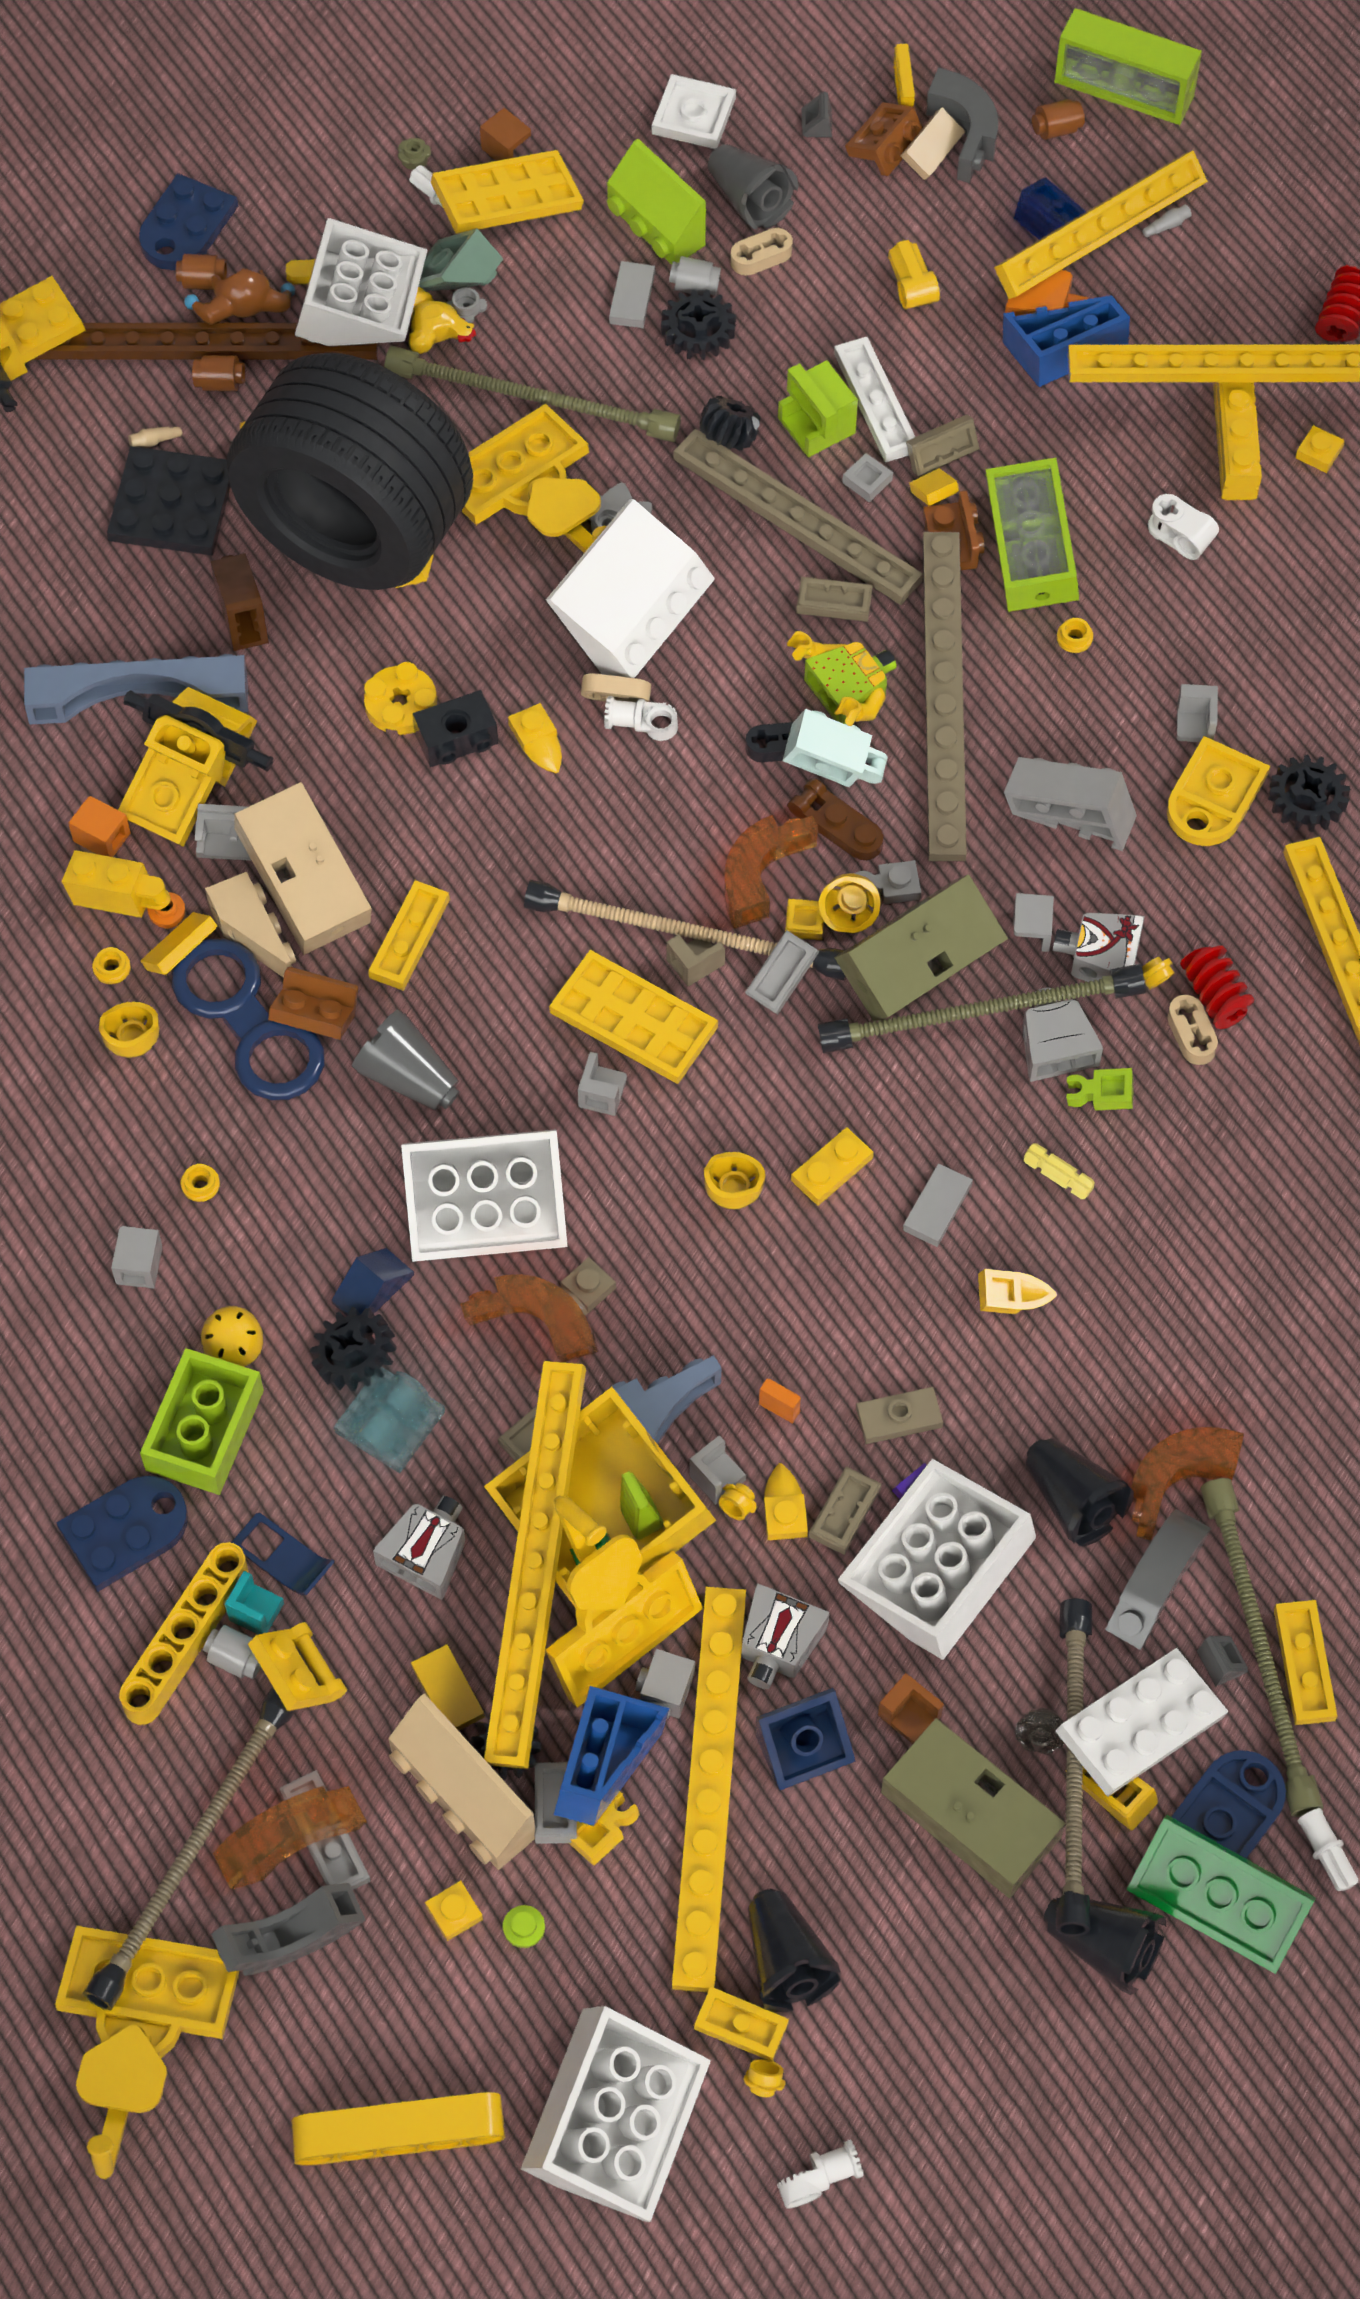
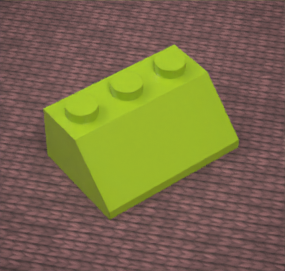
[607,139,706,264]

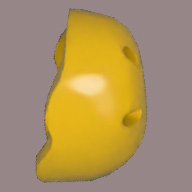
[819,873,881,933]
[99,1002,160,1058]
[704,1152,766,1209]
[201,1306,263,1367]

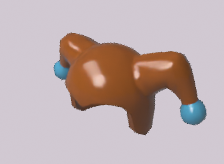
[184,268,295,325]

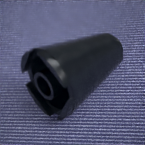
[1026,1438,1134,1547]
[748,1889,841,2012]
[1044,1898,1167,1995]

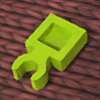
[1066,1068,1133,1110]

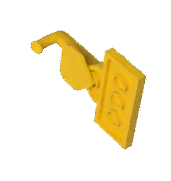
[462,404,607,553]
[545,1495,703,1708]
[55,1926,240,2179]

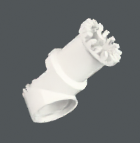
[604,696,678,741]
[777,2140,864,2208]

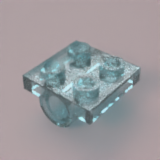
[334,1367,445,1473]

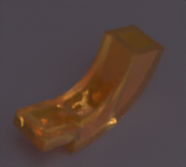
[724,815,818,929]
[460,1274,599,1362]
[1131,1427,1244,1540]
[213,1786,367,1889]

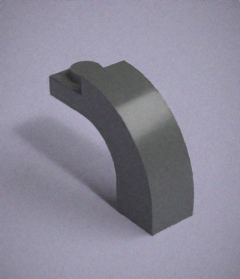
[926,67,998,183]
[1105,1509,1211,1650]
[211,1883,366,1976]

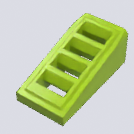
[620,1471,664,1540]

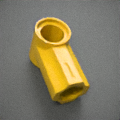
[888,240,940,309]

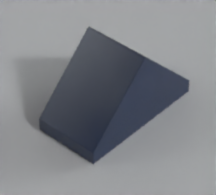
[331,1248,414,1316]

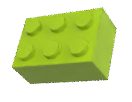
[140,1348,264,1495]

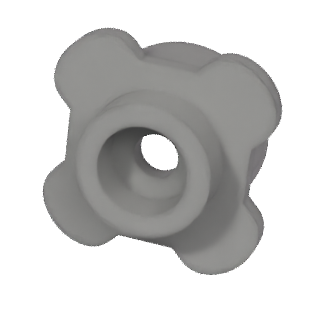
[447,287,487,323]

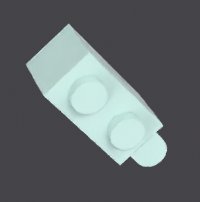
[783,709,888,787]

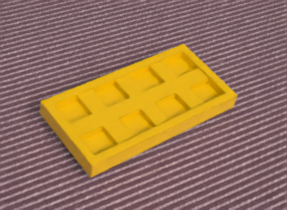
[430,150,584,234]
[549,950,718,1084]

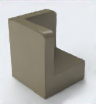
[666,934,725,987]

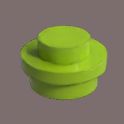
[503,1905,545,1948]

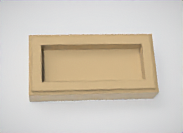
[901,107,966,180]

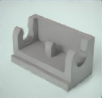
[195,804,252,861]

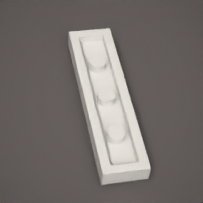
[834,337,915,463]

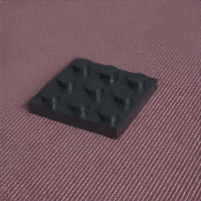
[107,446,231,556]

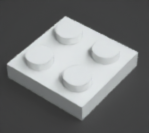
[652,74,736,149]

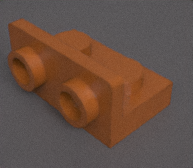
[845,102,922,176]
[923,490,984,571]
[268,967,358,1040]

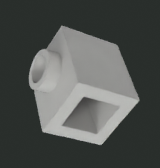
[635,1649,695,1719]

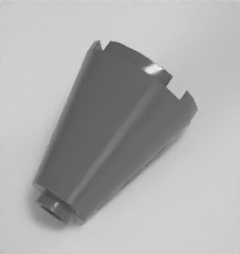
[708,144,799,229]
[352,1009,460,1111]

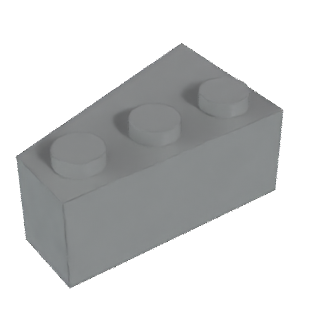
[1004,757,1137,851]

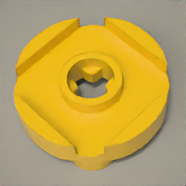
[364,662,437,735]

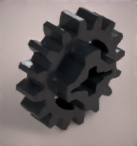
[661,289,736,360]
[1268,755,1350,832]
[310,1307,397,1391]

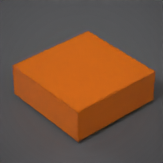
[759,1378,801,1424]

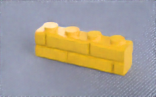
[1213,382,1262,500]

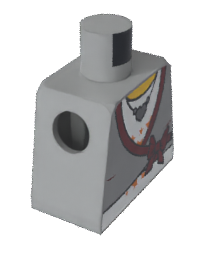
[1053,913,1145,982]

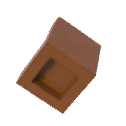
[480,108,531,161]
[878,1673,944,1744]

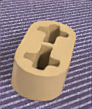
[731,228,793,275]
[581,674,651,702]
[1167,994,1218,1065]

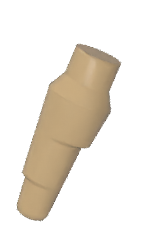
[128,426,182,448]

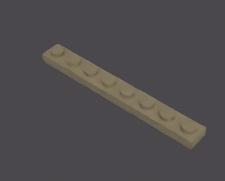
[674,428,923,605]

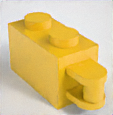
[62,850,171,918]

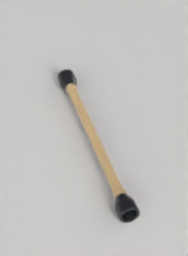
[524,880,846,981]

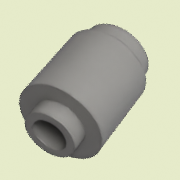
[669,256,721,296]
[203,1625,261,1679]

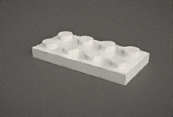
[1056,1648,1229,1797]

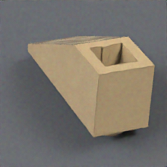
[205,872,296,978]

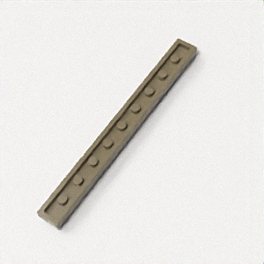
[923,532,967,861]

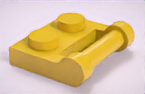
[248,1622,347,1711]

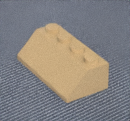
[388,1694,535,1870]

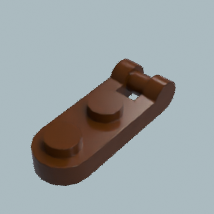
[787,778,884,860]

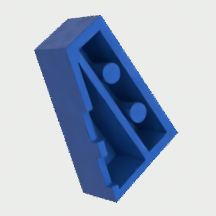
[1003,295,1130,387]
[554,1686,670,1826]

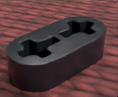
[745,722,793,763]

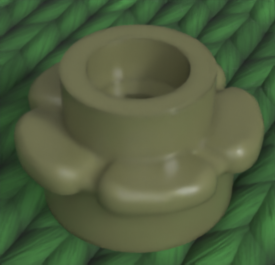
[398,138,431,170]

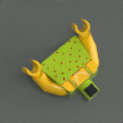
[786,631,897,726]

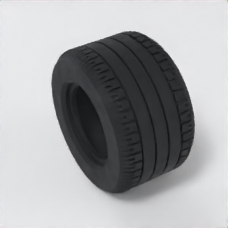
[227,353,473,590]

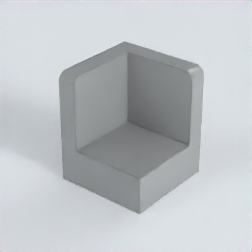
[1177,684,1218,742]
[1013,893,1054,952]
[578,1052,627,1116]
[111,1226,162,1289]
[690,1436,746,1505]

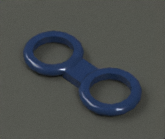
[172,938,325,1101]

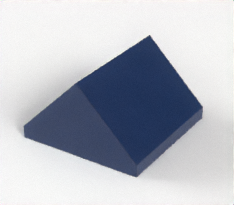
[755,1688,856,1791]

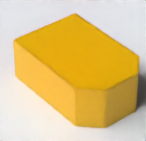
[286,260,315,284]

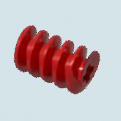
[1315,265,1360,342]
[1180,945,1255,1029]

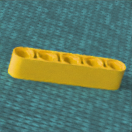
[119,1542,248,1725]
[291,2092,505,2166]

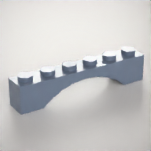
[24,654,248,725]

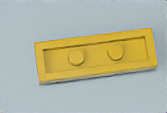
[368,880,450,991]
[1274,1600,1337,1725]

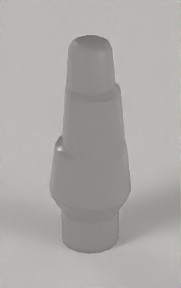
[1142,204,1192,237]

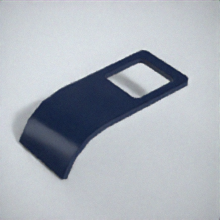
[231,1513,335,1595]

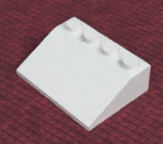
[295,218,427,346]
[546,499,715,678]
[401,1129,567,1262]
[838,1459,1036,1660]
[521,2006,711,2222]

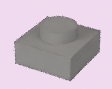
[842,453,893,502]

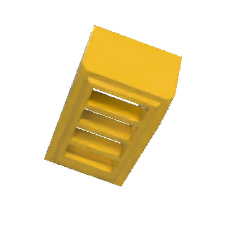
[1066,1766,1158,1831]

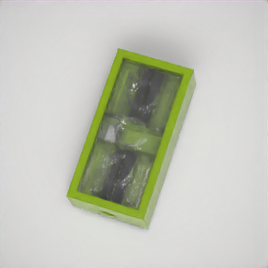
[1054,8,1202,125]
[985,458,1079,612]

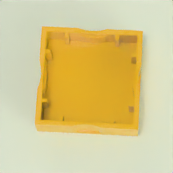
[484,1387,716,1608]

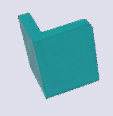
[225,1571,284,1634]

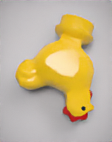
[408,287,476,354]

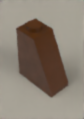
[210,553,269,651]

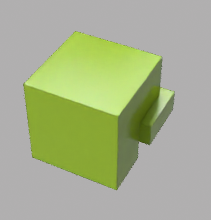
[778,360,858,458]

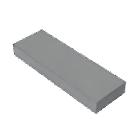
[279,1770,371,1890]

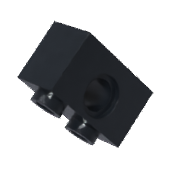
[412,690,498,768]

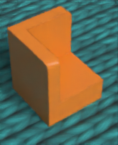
[68,796,131,857]

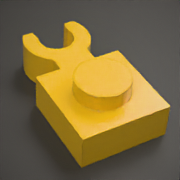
[569,1791,639,1866]

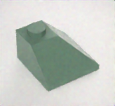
[418,228,503,291]

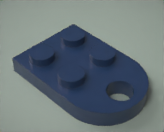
[139,173,238,270]
[56,1476,188,1592]
[1171,1750,1286,1859]

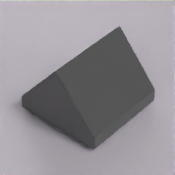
[802,91,832,137]
[1197,1636,1248,1687]

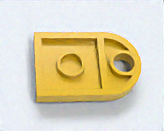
[1167,736,1270,846]

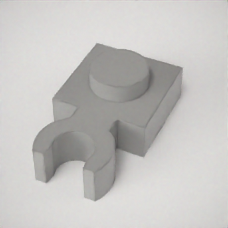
[855,860,921,904]

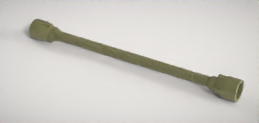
[384,346,681,442]
[1200,1478,1324,1817]

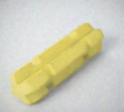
[1024,1143,1095,1199]

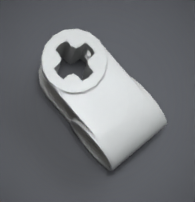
[1148,494,1219,560]

